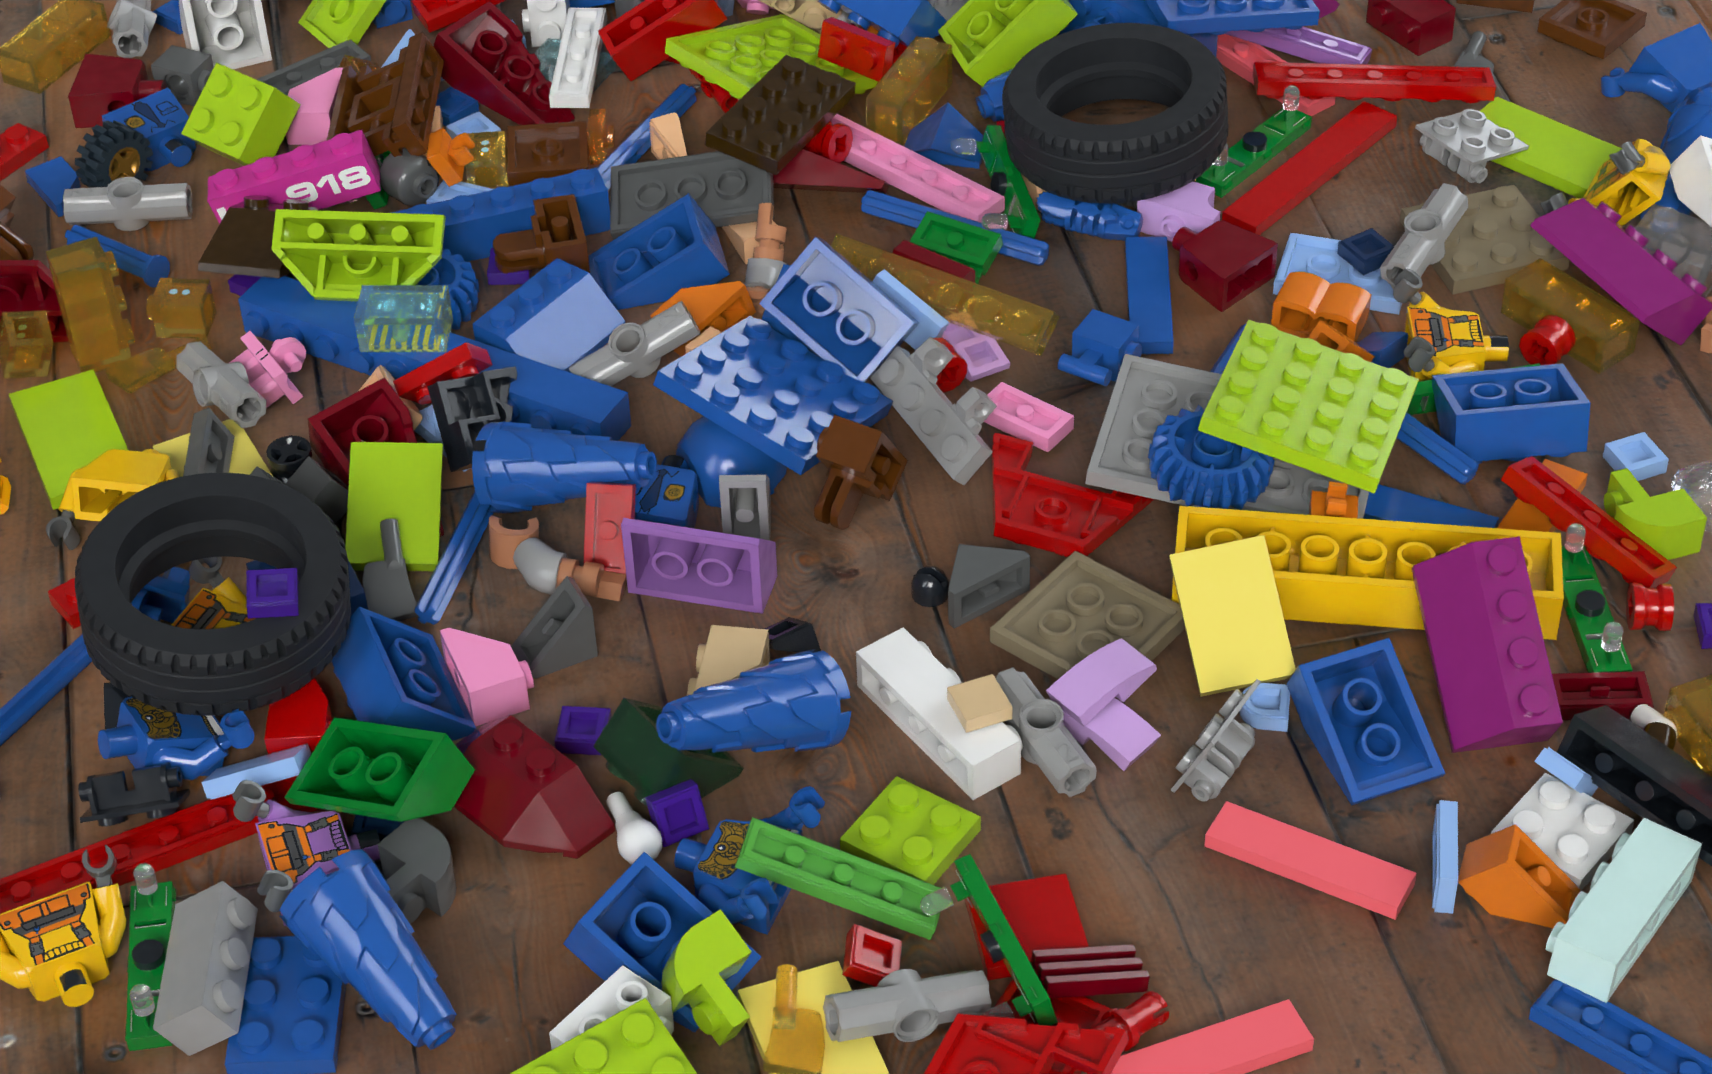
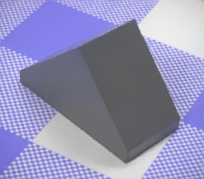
[948,544,1030,629]
[511,576,598,679]

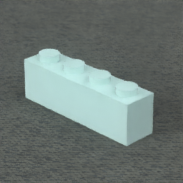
[1546,818,1702,1003]

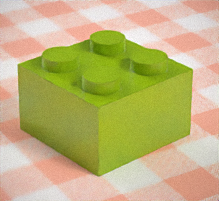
[181,63,301,166]

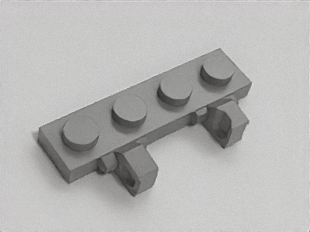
[870,337,997,485]

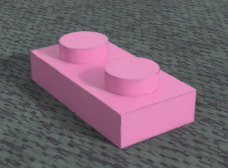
[984,382,1074,452]

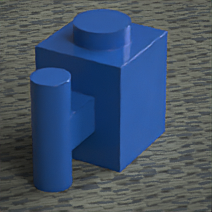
[1058,309,1142,386]

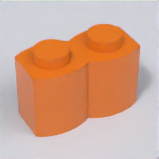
[1271,272,1372,342]

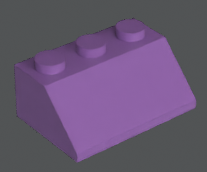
[621,518,777,614]

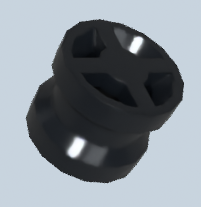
[266,435,312,483]

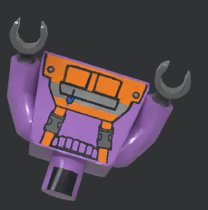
[232,780,380,926]

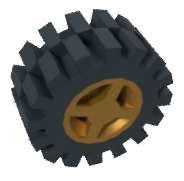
[75,120,153,188]

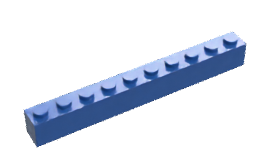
[238,276,631,441]

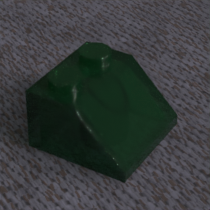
[593,698,744,806]

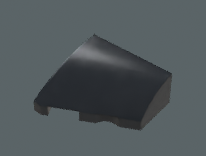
[427,366,517,472]

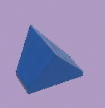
[904,102,984,169]

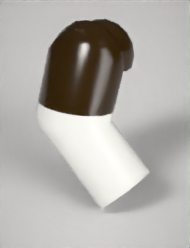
[1631,704,1677,750]

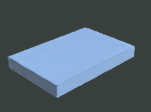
[1273,233,1402,315]

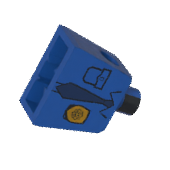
[102,88,196,171]
[635,455,699,528]

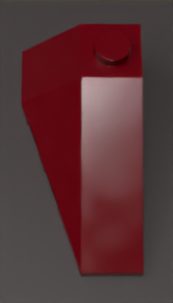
[433,1,575,125]
[773,149,889,194]
[308,377,444,537]

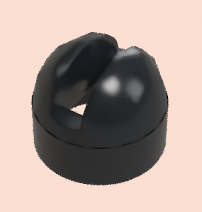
[911,566,949,607]

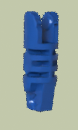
[1036,192,1143,241]

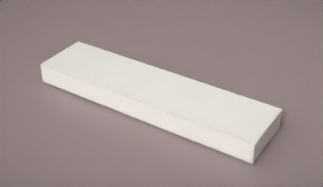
[549,8,607,108]

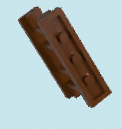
[327,32,444,157]

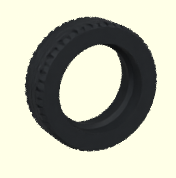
[1002,23,1229,203]
[75,473,351,716]

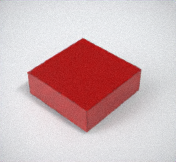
[842,924,902,987]

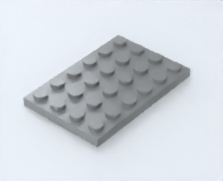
[1085,354,1369,519]

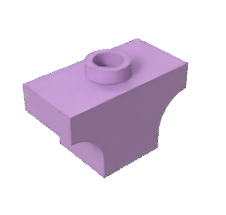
[1137,181,1220,242]

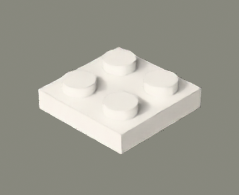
[1491,773,1634,892]

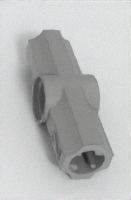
[107,0,157,58]
[63,177,193,231]
[1380,183,1468,289]
[569,301,700,386]
[176,341,266,428]
[996,667,1097,797]
[823,969,992,1042]

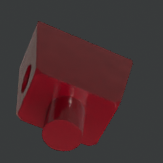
[68,54,167,128]
[1172,221,1278,312]

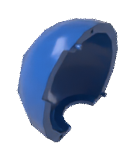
[676,416,787,507]

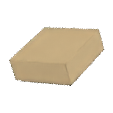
[947,674,1012,733]

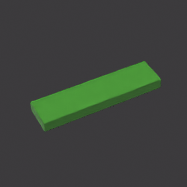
[735,817,946,940]

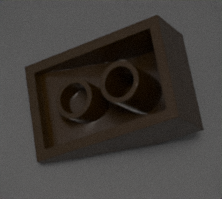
[198,196,323,278]

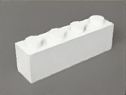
[856,627,1023,800]

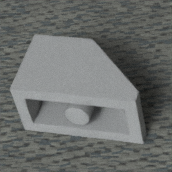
[719,475,771,541]

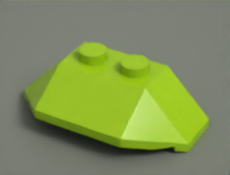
[271,209,446,303]

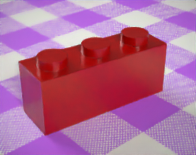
[598,0,727,81]

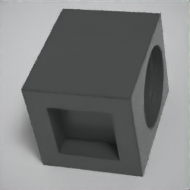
[151,45,214,106]

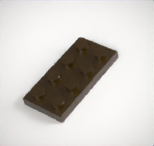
[705,55,856,175]

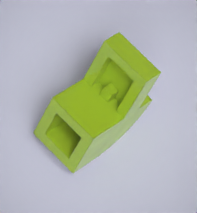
[1604,468,1707,560]
[661,909,752,1047]

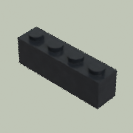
[1557,705,1712,866]

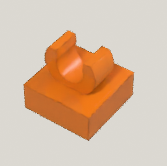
[426,128,475,187]
[1309,481,1358,518]

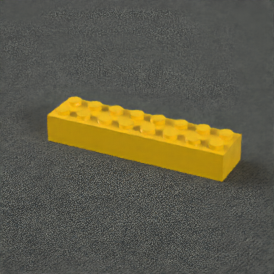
[1172,506,1564,640]

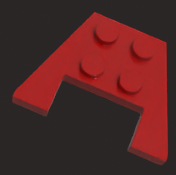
[991,432,1155,557]
[924,1013,1129,1074]

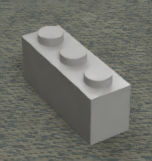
[153,881,258,1056]

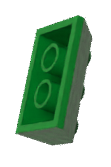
[284,717,475,822]

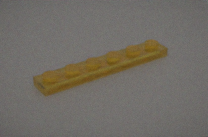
[831,233,1060,356]

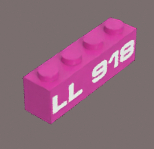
[207,130,381,224]

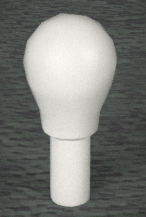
[606,792,662,864]

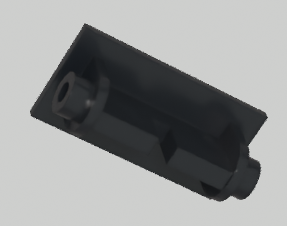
[78,763,190,827]

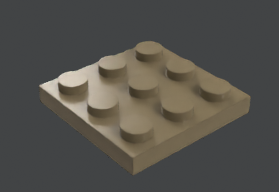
[1400,185,1569,295]
[990,551,1185,679]

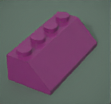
[1530,198,1712,346]
[1412,536,1563,753]

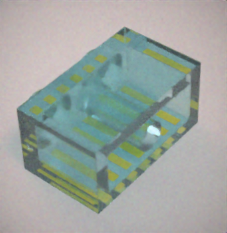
[354,285,453,352]

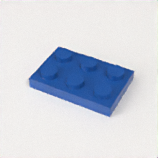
[225,936,346,1074]

